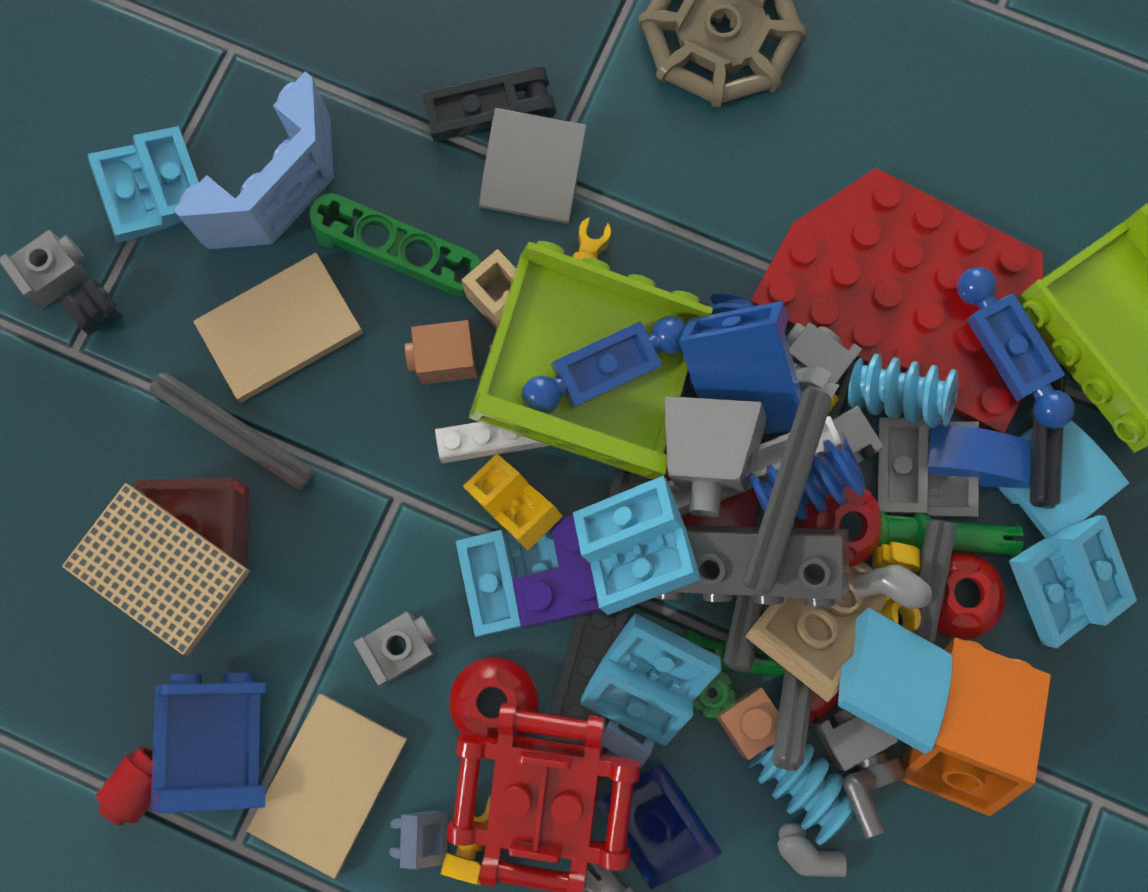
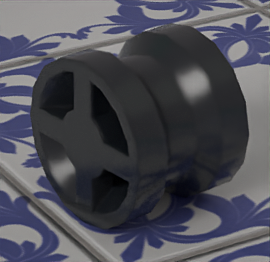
[59,276,122,336]

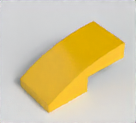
[463,454,563,550]

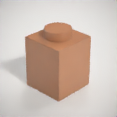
[405,320,477,384]
[716,687,779,760]

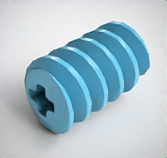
[848,353,958,428]
[747,743,854,846]

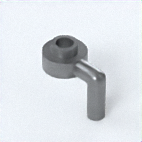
[844,752,907,839]

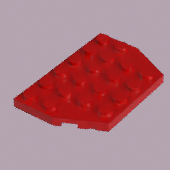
[750,168,1043,433]

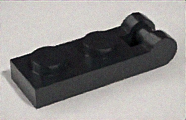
[422,67,557,142]

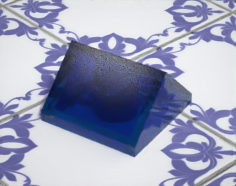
[597,758,722,889]

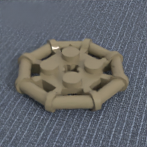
[638,0,807,107]

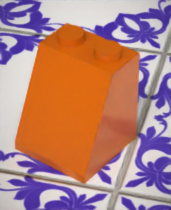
[900,637,1051,817]

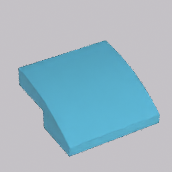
[88,126,199,243]
[998,420,1129,538]
[573,476,701,615]
[1009,515,1137,649]
[455,529,559,637]
[838,607,952,754]
[580,613,721,746]

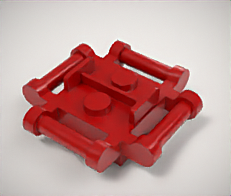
[446,702,641,892]

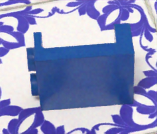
[679,301,802,435]
[150,673,267,814]

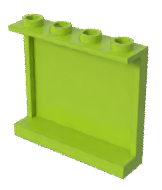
[1017,203,1148,453]
[468,241,713,479]

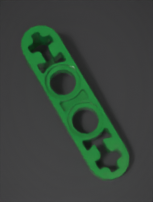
[310,193,481,297]

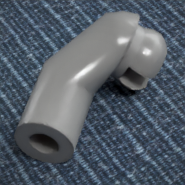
[853,565,932,609]
[777,822,847,877]

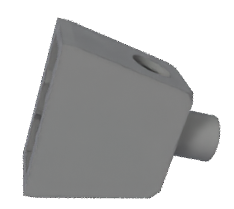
[665,396,767,517]

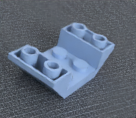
[173,71,334,249]

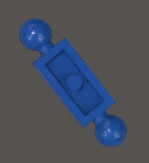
[957,267,1075,429]
[521,316,686,414]

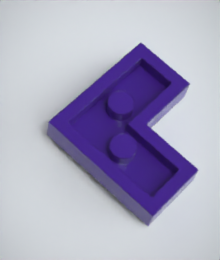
[512,515,602,629]

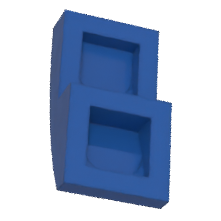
[928,424,1031,489]

